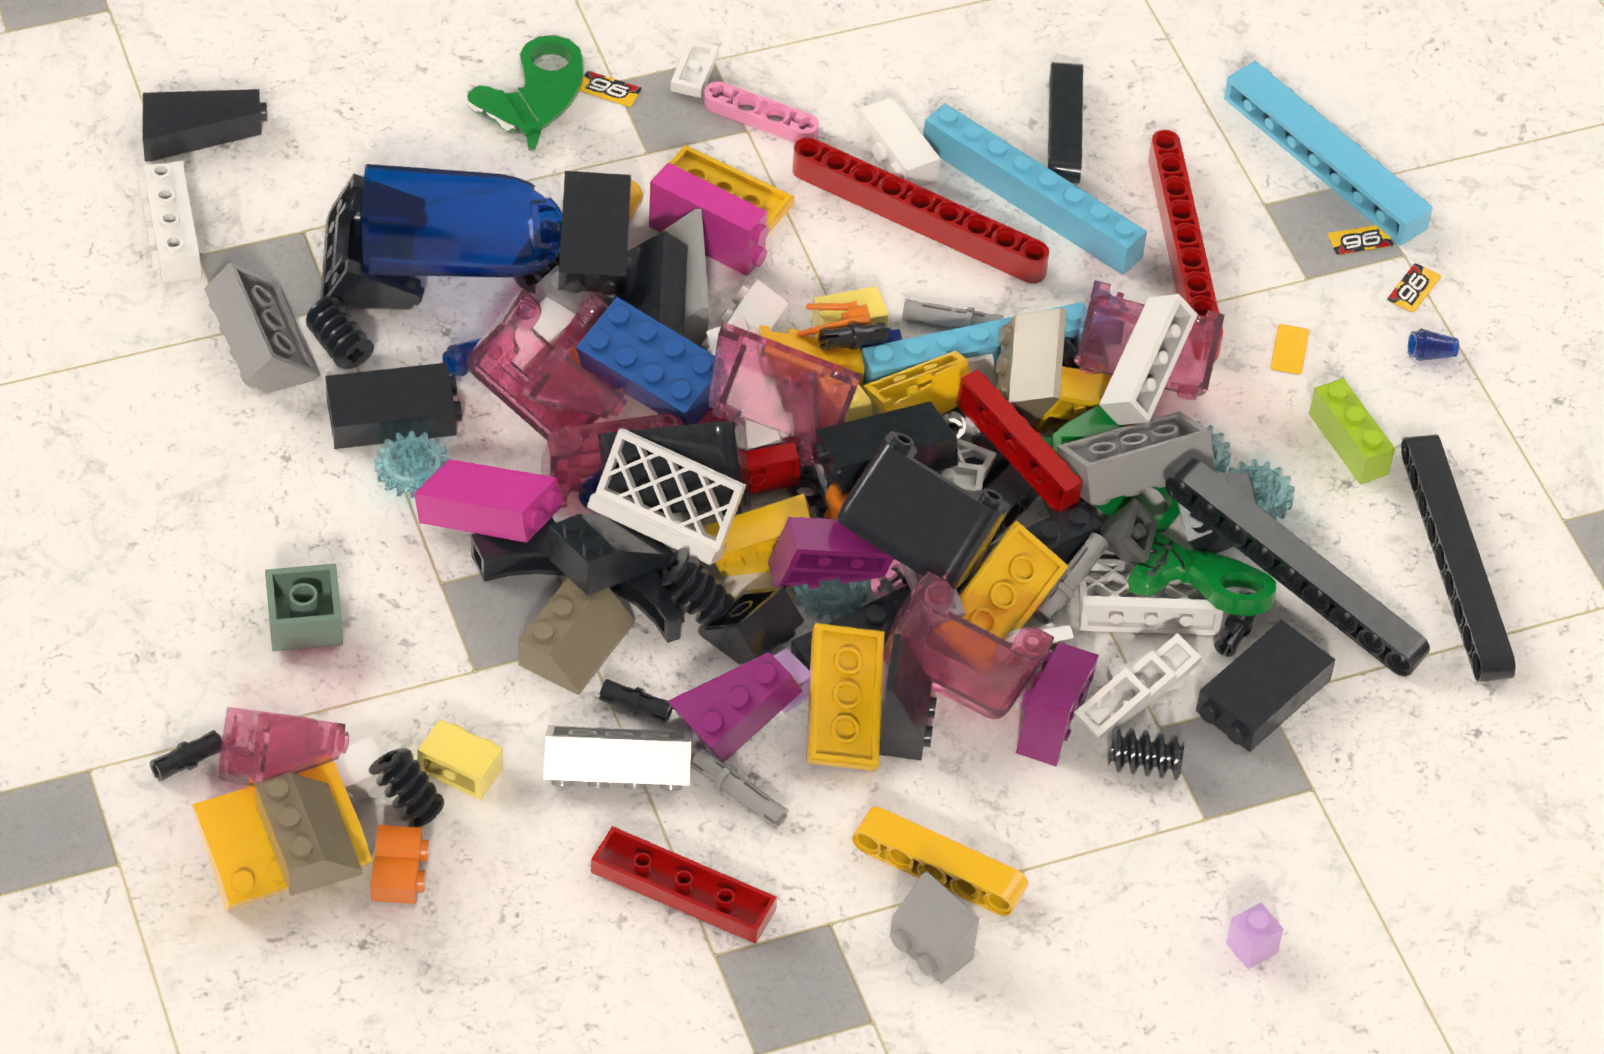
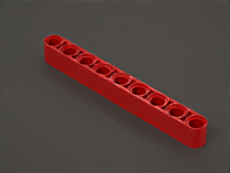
[1148,129,1223,364]
[792,137,1050,283]

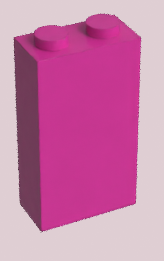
[649,163,769,276]
[414,459,562,543]

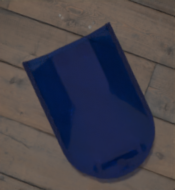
[360,164,562,278]

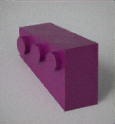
[768,517,894,591]
[1016,642,1099,767]
[667,652,803,763]

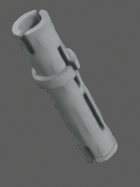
[902,299,1004,328]
[942,408,966,439]
[1033,533,1109,624]
[690,748,789,829]

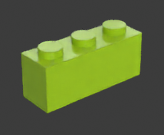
[1309,378,1395,485]

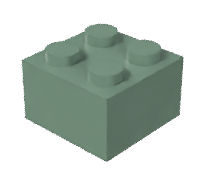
[265,563,343,652]

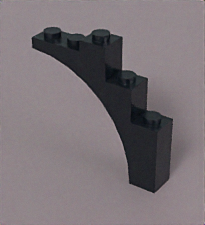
[471,517,685,643]

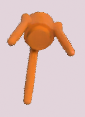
[798,301,871,337]

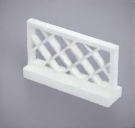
[587,428,746,565]
[1078,559,1223,636]

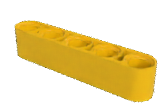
[852,807,1029,916]

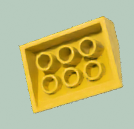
[192,761,372,911]

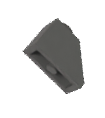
[1101,499,1158,563]

